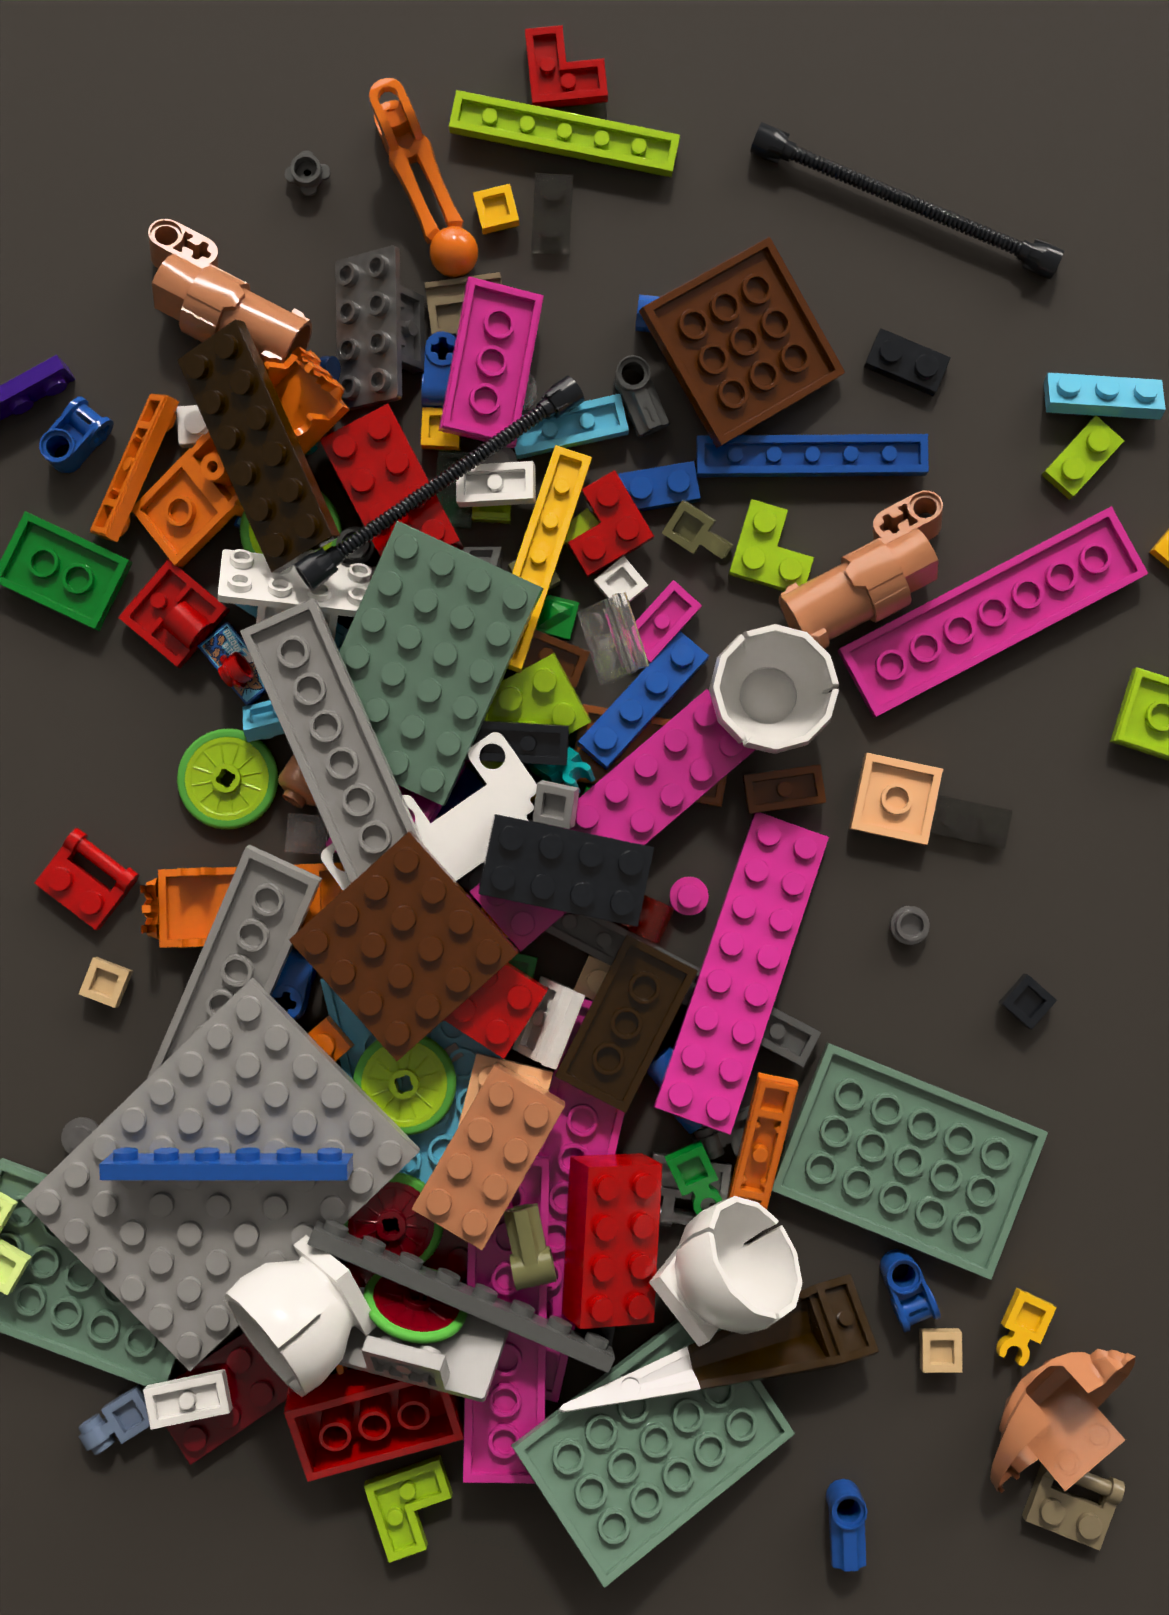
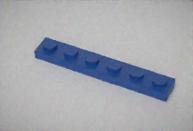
[696,434,929,477]
[99,1147,353,1181]

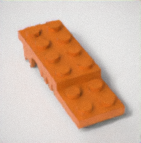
[132,346,350,568]
[140,863,345,948]

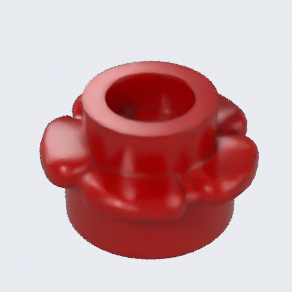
[218,652,254,689]

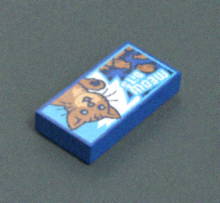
[198,622,266,706]

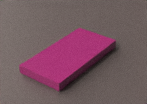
[438,276,544,448]

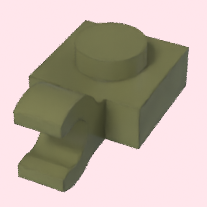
[662,500,733,559]

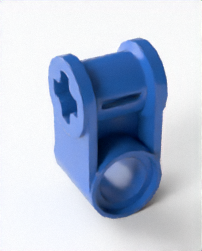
[421,331,456,408]
[39,396,114,473]
[271,947,317,1021]
[879,1249,941,1333]

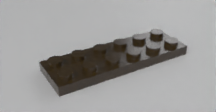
[177,319,340,573]

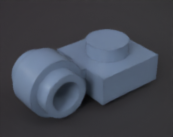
[78,1384,150,1455]

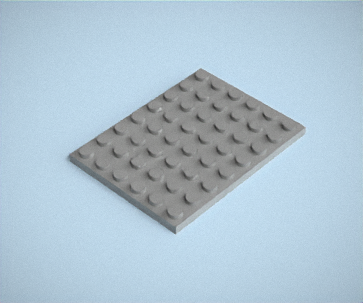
[22,978,420,1371]

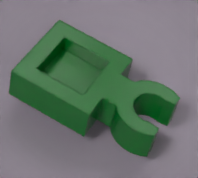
[664,1140,722,1215]

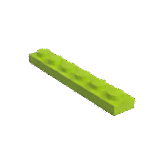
[449,90,680,178]

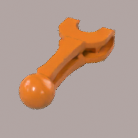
[369,78,478,278]

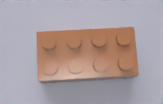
[412,1061,565,1250]

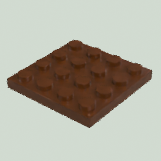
[639,236,846,448]
[289,831,519,1061]

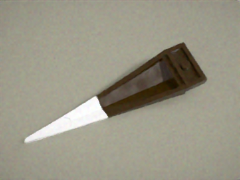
[558,1274,879,1413]

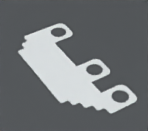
[321,732,537,890]

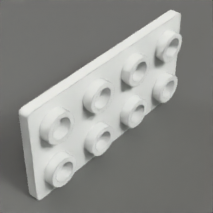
[217,549,376,640]

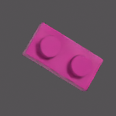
[621,580,702,664]

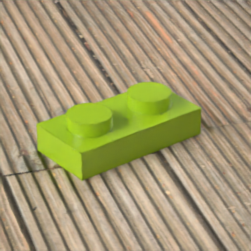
[1041,416,1125,500]

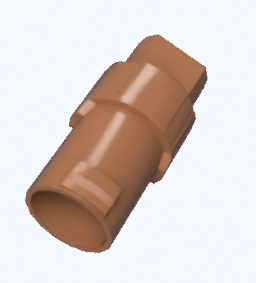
[148,219,312,366]
[778,490,943,649]

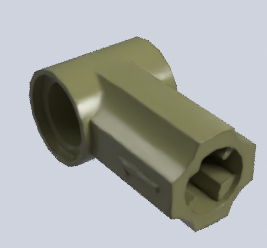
[504,1203,557,1290]

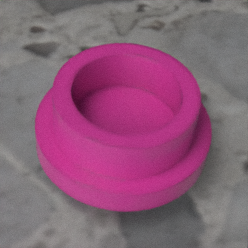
[669,877,709,915]

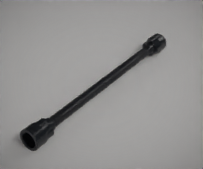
[750,122,1064,280]
[294,375,585,591]

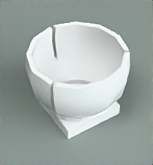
[709,624,839,754]
[649,1196,802,1347]
[224,1235,377,1397]

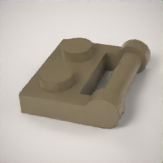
[1022,1463,1125,1551]

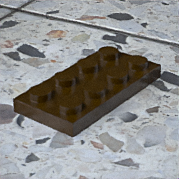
[555,934,698,1113]

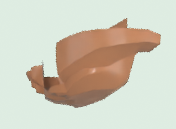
[990,1349,1136,1493]

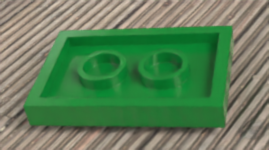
[0,511,133,631]

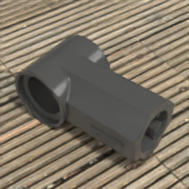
[613,355,670,438]

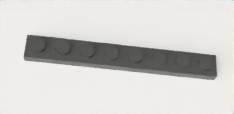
[307,1220,615,1373]

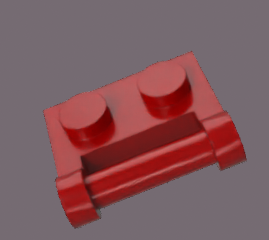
[34,828,140,930]

